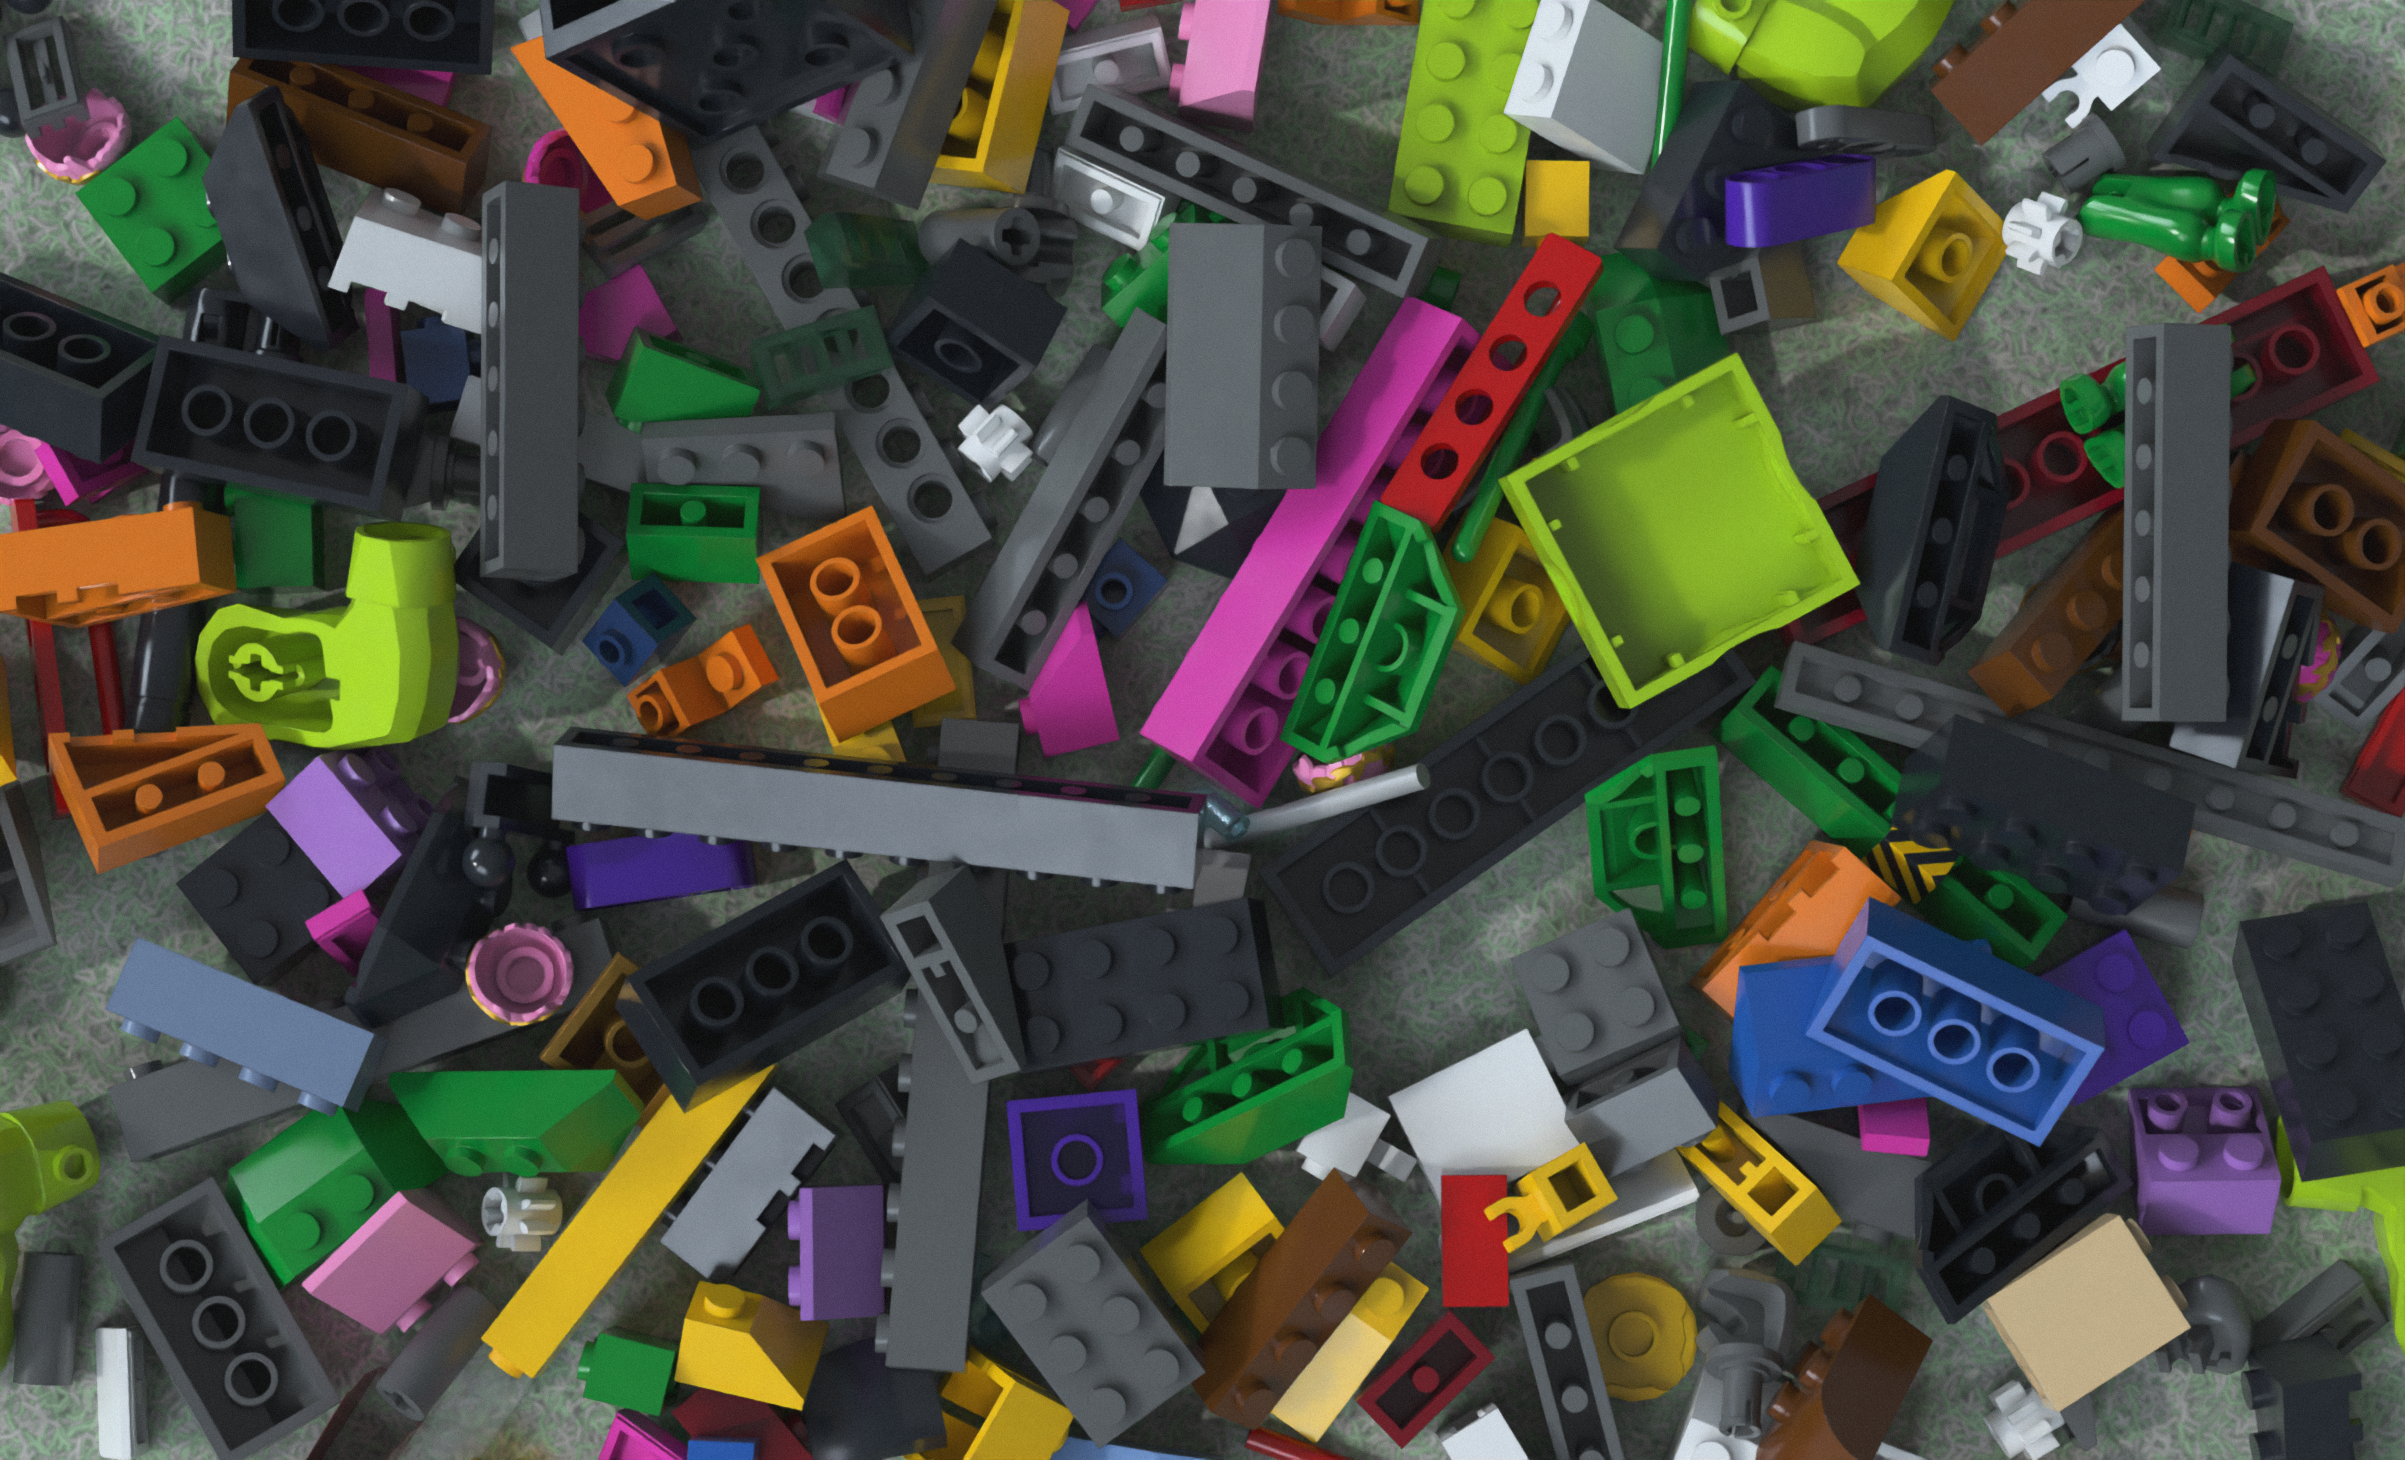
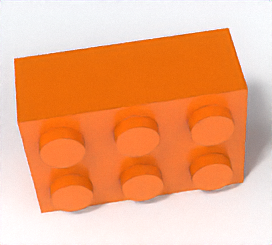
[756,505,957,743]

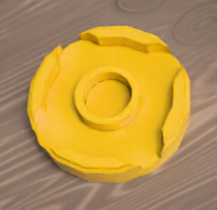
[1582,1271,1698,1402]

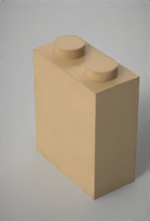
[1980,1213,2191,1412]

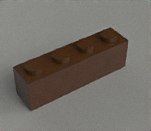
[1928,0,2145,146]
[226,58,492,215]
[1967,502,2124,719]
[1191,1167,1413,1430]

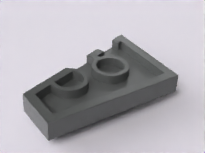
[641,413,847,523]

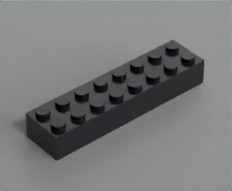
[1257,644,1756,979]

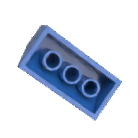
[1805,896,2105,1147]
[1728,938,1992,1118]

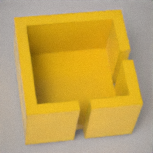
[902,1344,1074,1460]

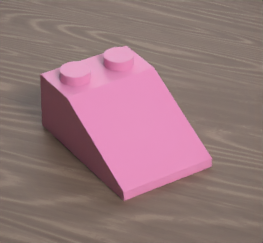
[1168,0,1274,133]
[301,1186,485,1335]

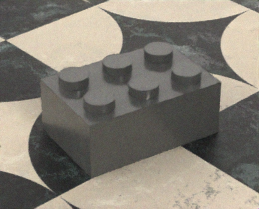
[981,1199,1206,1449]

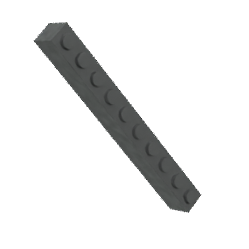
[875,718,1021,1374]

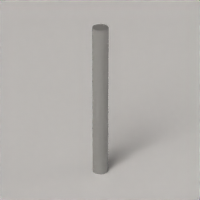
[1204,763,1430,850]

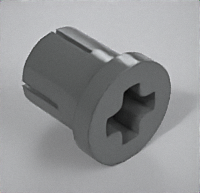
[2042,113,2127,195]

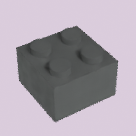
[1510,908,1689,1088]

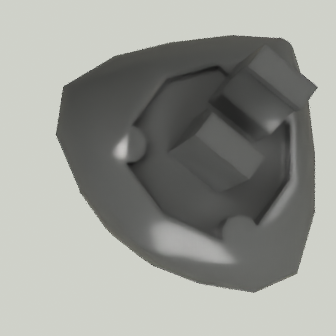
[2155,1274,2254,1375]

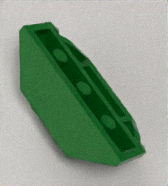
[1584,252,1730,418]
[1279,500,1466,764]
[1584,745,1728,950]
[1142,987,1354,1165]
[387,1069,645,1177]
[226,1099,452,1295]

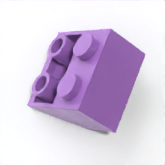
[266,746,436,899]
[2128,1087,2281,1235]
[788,1184,889,1321]

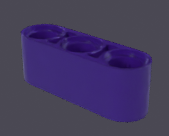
[1725,153,1876,248]
[565,832,758,912]

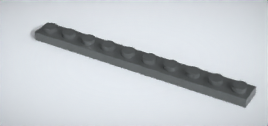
[1774,640,2405,888]

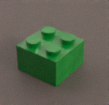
[75,116,227,306]

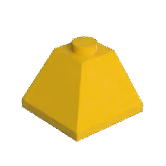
[1837,169,2008,342]
[674,1281,830,1411]

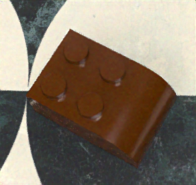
[2228,419,2405,634]
[1755,1293,1933,1460]

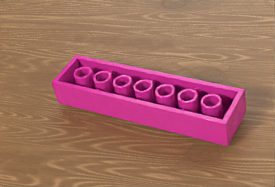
[1139,297,1513,810]

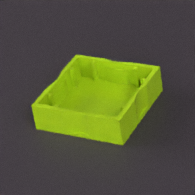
[1497,352,1860,709]

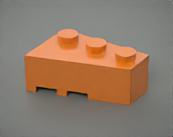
[510,35,703,221]
[0,501,237,629]
[48,723,286,874]
[1687,840,1902,1025]

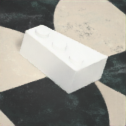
[328,188,482,334]

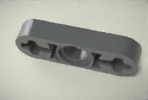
[1795,105,1937,159]

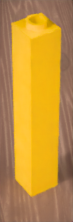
[481,1063,781,1379]

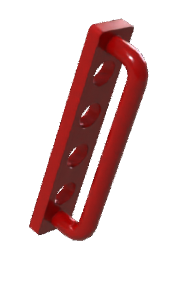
[1381,233,1604,534]
[10,497,126,821]

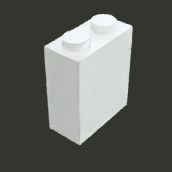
[1504,0,1663,175]
[1386,1028,1580,1208]

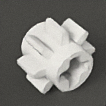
[2002,191,2083,276]
[956,404,1034,483]
[481,1172,563,1252]
[1983,1379,2065,1460]

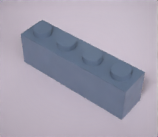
[105,937,389,1117]

